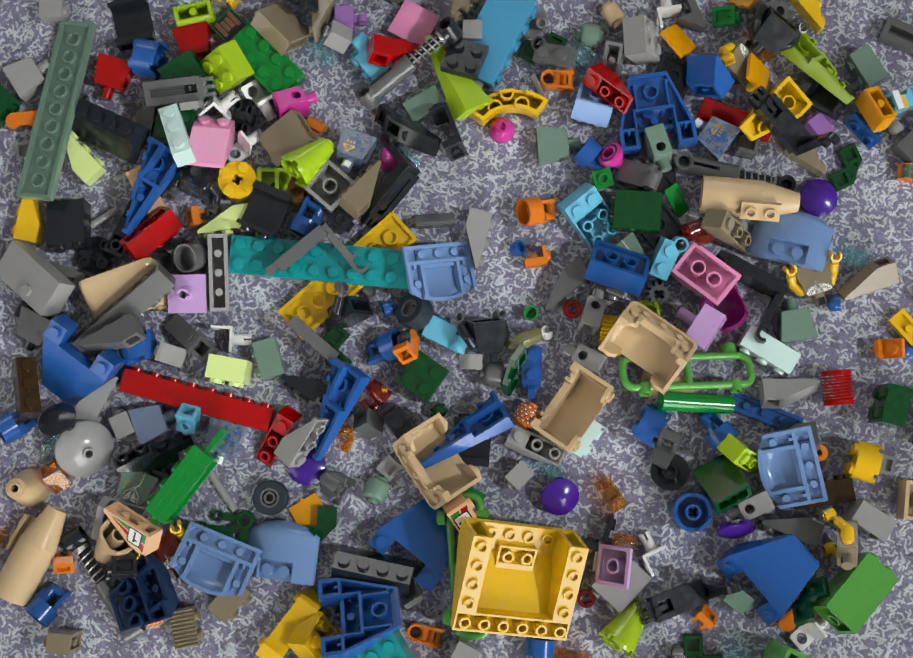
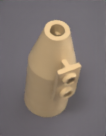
[699,175,800,222]
[0,504,67,606]

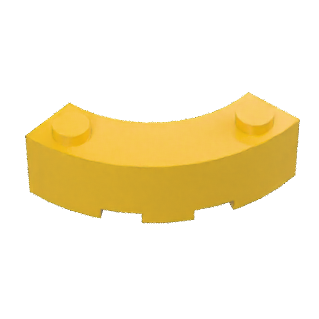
[469,88,549,127]
[255,586,322,658]

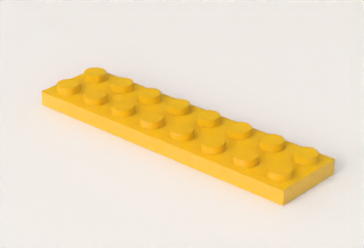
[278,211,418,340]

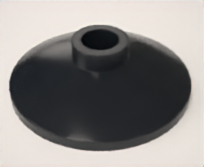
[650,454,690,491]

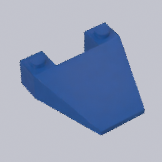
[617,71,698,157]
[42,314,125,407]
[368,498,458,593]
[716,533,820,625]
[317,577,402,658]

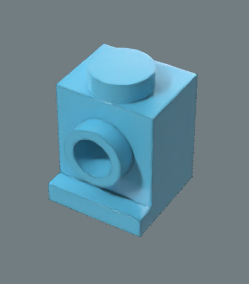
[175,403,201,435]

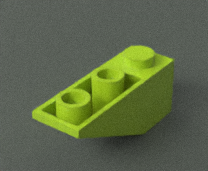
[717,433,759,475]

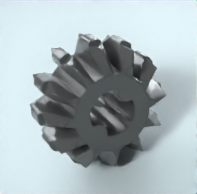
[641,279,674,312]

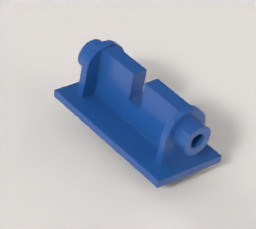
[844,111,882,150]

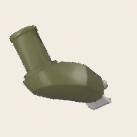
[504,325,553,353]

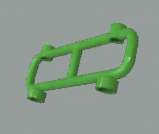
[618,342,755,397]
[437,492,489,640]

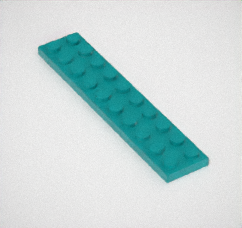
[228,235,409,290]

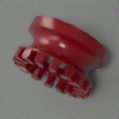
[577,590,595,608]

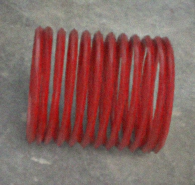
[820,369,855,406]

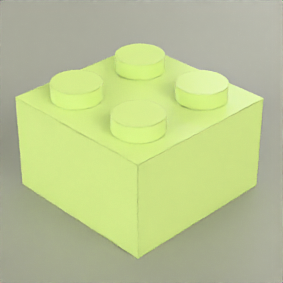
[204,354,254,388]

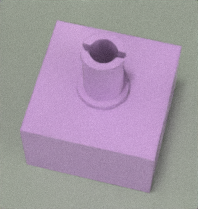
[168,274,210,314]
[675,303,727,352]

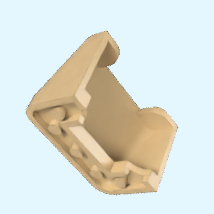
[78,257,168,318]
[598,301,697,395]
[530,361,615,453]
[393,413,483,510]

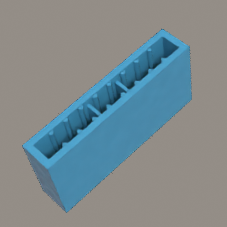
[471,0,539,89]

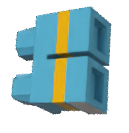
[885,87,913,115]

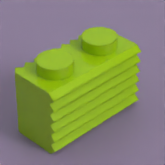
[173,0,217,27]

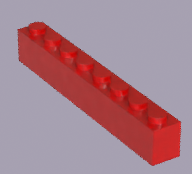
[118,366,276,432]

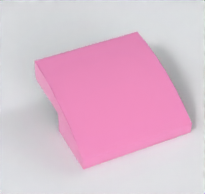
[387,0,439,45]

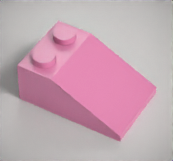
[187,116,235,168]
[670,241,742,306]

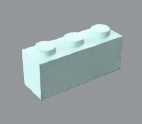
[158,103,196,167]
[736,324,801,376]

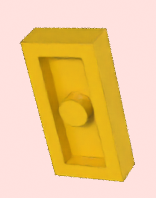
[887,308,913,349]

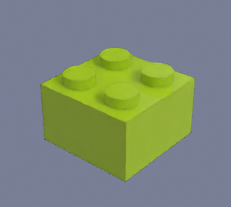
[200,39,255,95]

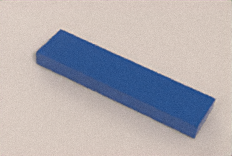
[729,390,804,430]

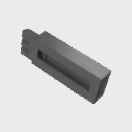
[877,16,913,56]
[142,75,217,106]
[287,315,340,362]

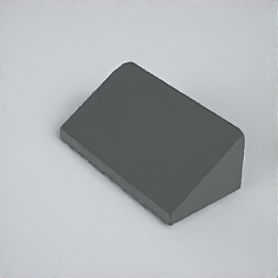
[415,213,454,229]

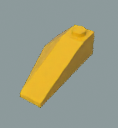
[739,76,813,141]

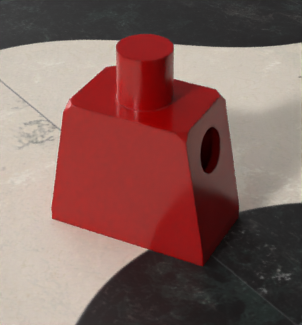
[172,21,211,61]
[94,53,134,101]

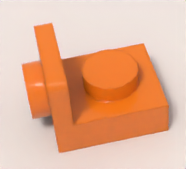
[524,245,551,269]
[873,338,906,359]

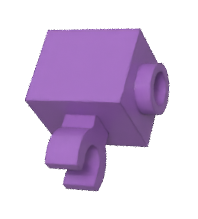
[334,4,368,34]
[803,112,835,136]

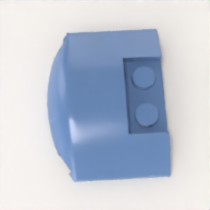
[746,211,834,272]
[401,241,477,301]
[758,425,828,509]
[248,520,320,586]
[170,521,262,597]

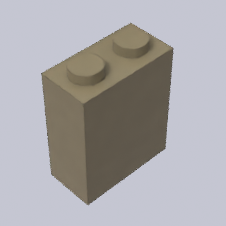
[250,2,311,56]
[258,109,317,168]

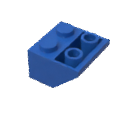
[686,53,735,99]

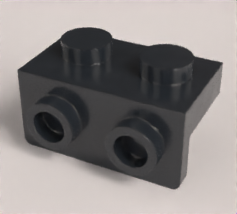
[329,206,364,234]

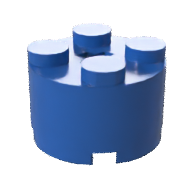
[128,38,169,80]
[118,328,158,366]
[630,403,672,448]
[669,492,712,532]

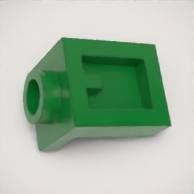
[712,5,742,29]
[591,167,615,191]

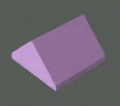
[595,543,633,589]

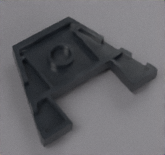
[640,172,707,251]

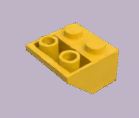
[287,611,340,658]

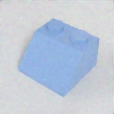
[571,81,614,128]

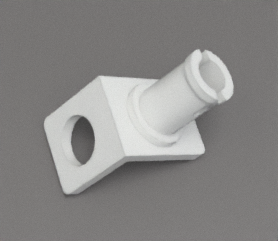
[655,0,682,32]
[240,79,277,122]
[197,90,240,120]
[227,129,263,162]
[210,325,252,353]
[638,531,667,578]
[789,616,828,652]

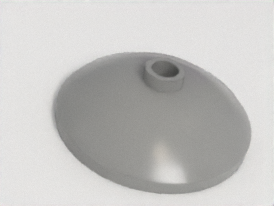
[54,420,114,477]

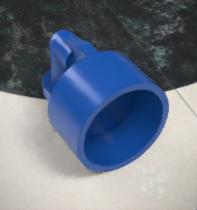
[572,137,615,172]
[287,195,325,237]
[366,329,401,365]
[0,411,38,445]
[699,413,738,451]
[24,583,72,628]
[524,637,556,658]

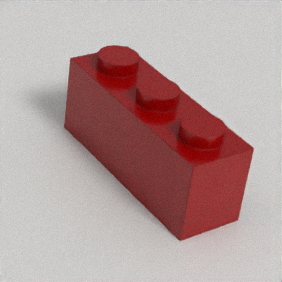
[119,206,183,261]

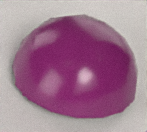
[699,285,749,332]

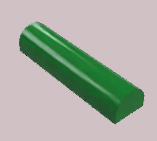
[657,391,735,414]

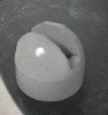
[887,119,905,136]

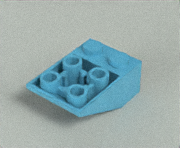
[556,182,621,251]

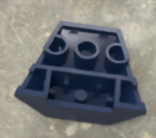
[109,553,179,632]

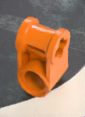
[539,69,575,93]
[407,621,446,649]

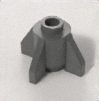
[319,470,356,506]

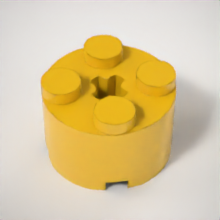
[218,161,258,203]
[844,440,883,484]

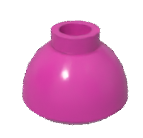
[489,117,515,143]
[598,143,624,168]
[380,148,398,173]

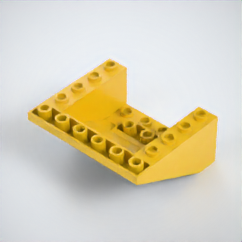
[450,516,589,641]

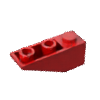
[367,34,421,67]
[582,62,634,114]
[254,405,303,468]

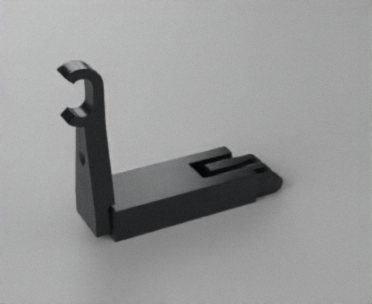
[747,86,841,156]
[360,133,420,228]
[716,250,788,344]
[636,579,742,625]

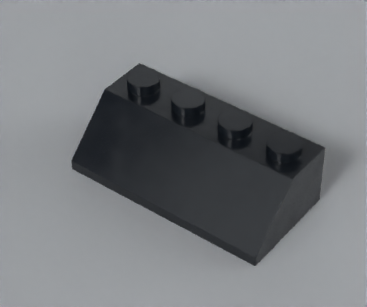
[74,98,151,164]
[331,544,417,597]

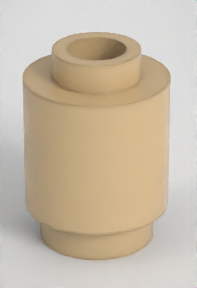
[600,1,626,30]

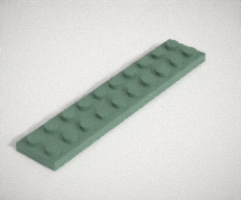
[16,21,97,201]

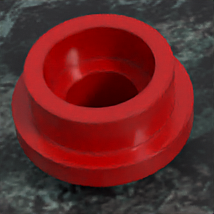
[563,300,582,319]

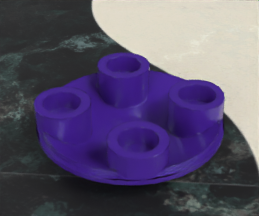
[800,179,838,217]
[287,448,326,485]
[540,477,579,515]
[716,519,756,539]

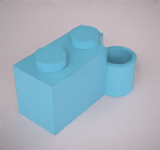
[349,32,390,82]
[648,236,689,281]
[421,313,467,355]

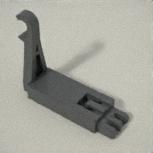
[265,223,368,276]

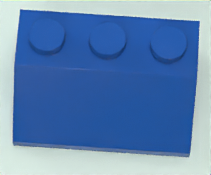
[584,239,651,297]

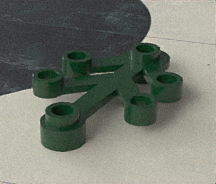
[199,510,256,544]

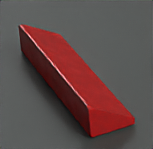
[696,97,772,143]

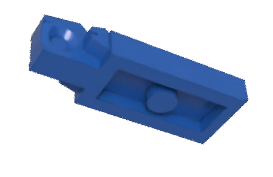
[522,346,542,400]

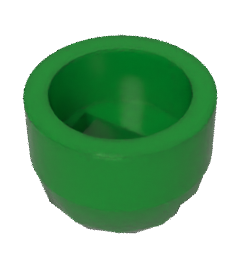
[522,305,538,321]

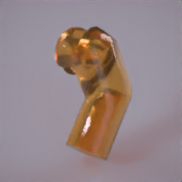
[338,424,355,453]
[611,534,638,547]

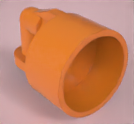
[516,196,557,226]

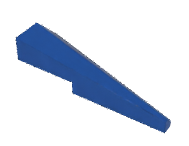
[122,136,182,236]
[312,358,371,461]
[420,390,515,469]

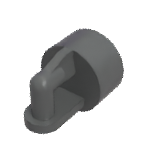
[173,242,208,273]

